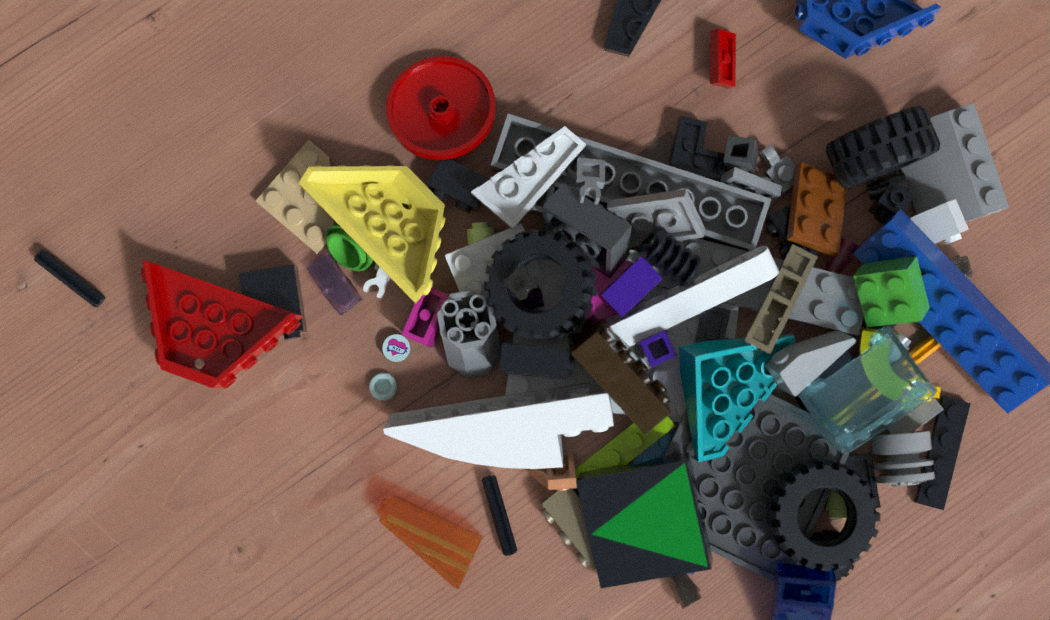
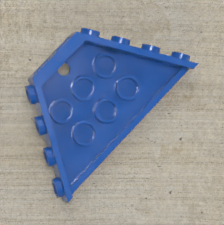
[794,0,941,59]

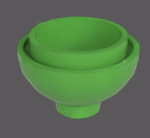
[326,223,374,271]

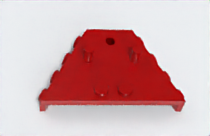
[141,260,304,389]

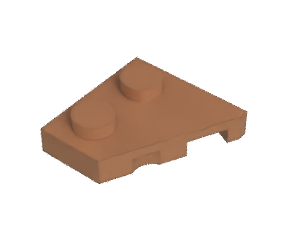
[523,451,577,491]

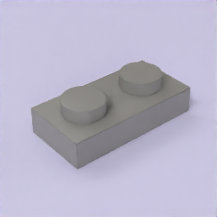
[720,167,782,201]

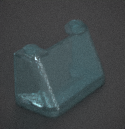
[798,326,937,454]

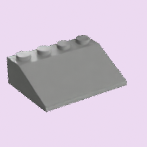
[900,103,1009,222]

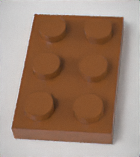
[787,162,846,257]

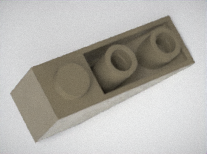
[541,488,596,570]

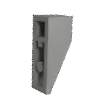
[765,330,856,397]

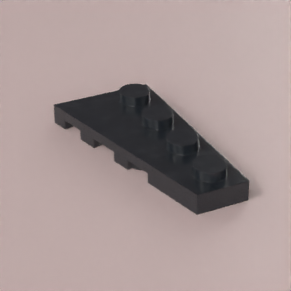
[603,0,661,57]

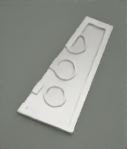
[471,126,586,229]

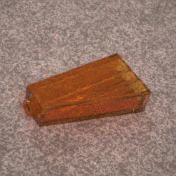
[378,495,483,589]

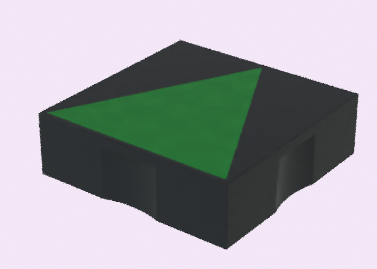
[576,452,713,588]

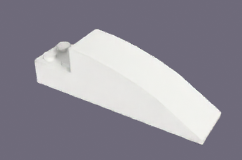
[383,381,613,469]

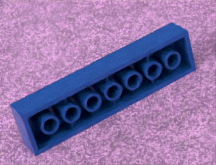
[853,209,1050,414]

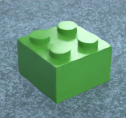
[853,256,930,327]

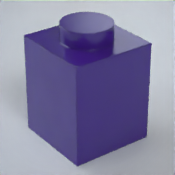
[637,330,677,368]

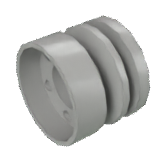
[871,431,935,486]

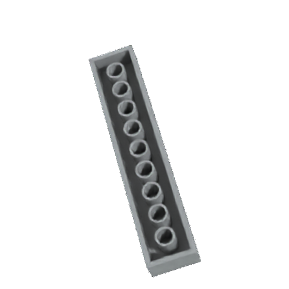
[491,113,771,251]

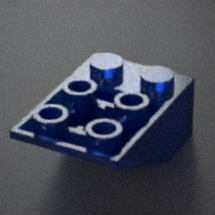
[770,563,837,620]

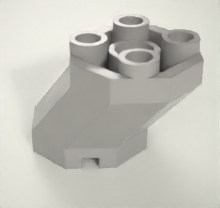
[437,290,501,379]

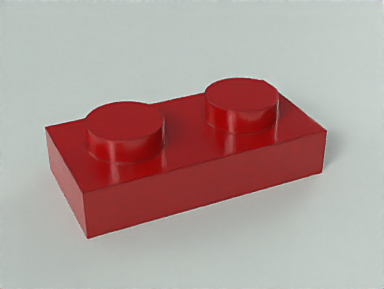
[709,29,736,88]

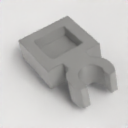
[575,158,605,205]

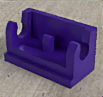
[600,256,663,317]

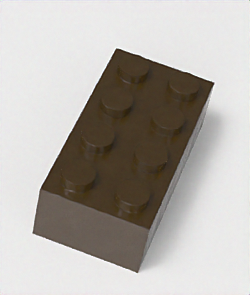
[568,314,671,434]

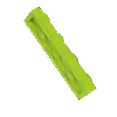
[575,416,676,478]

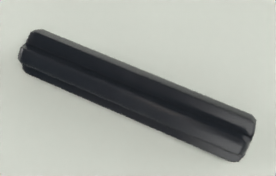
[34,249,105,308]
[482,475,517,556]

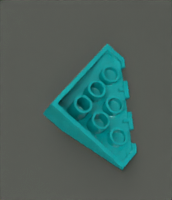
[679,334,795,462]

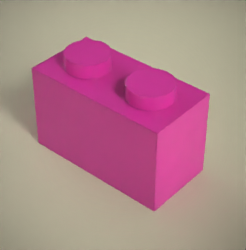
[401,287,449,348]

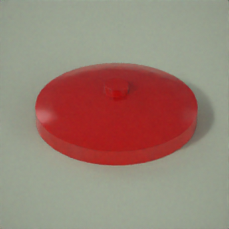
[386,56,496,160]

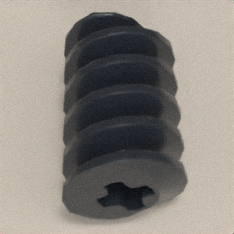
[637,227,701,287]

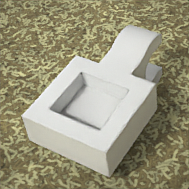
[363,263,390,299]

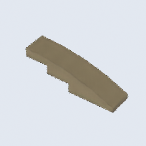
[744,244,818,354]

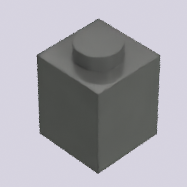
[724,136,758,174]

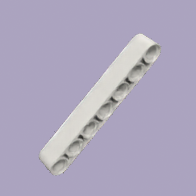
[605,246,779,347]

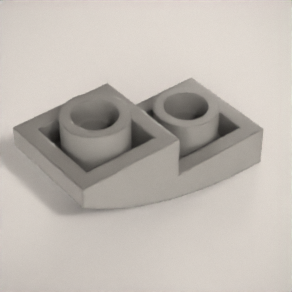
[881,396,944,434]

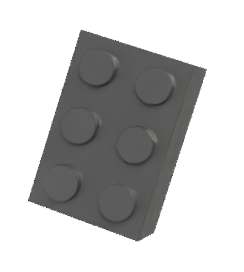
[543,184,631,278]

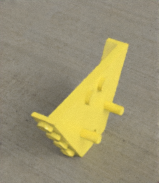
[299,165,446,303]

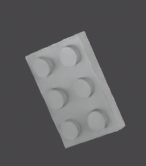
[606,189,706,247]

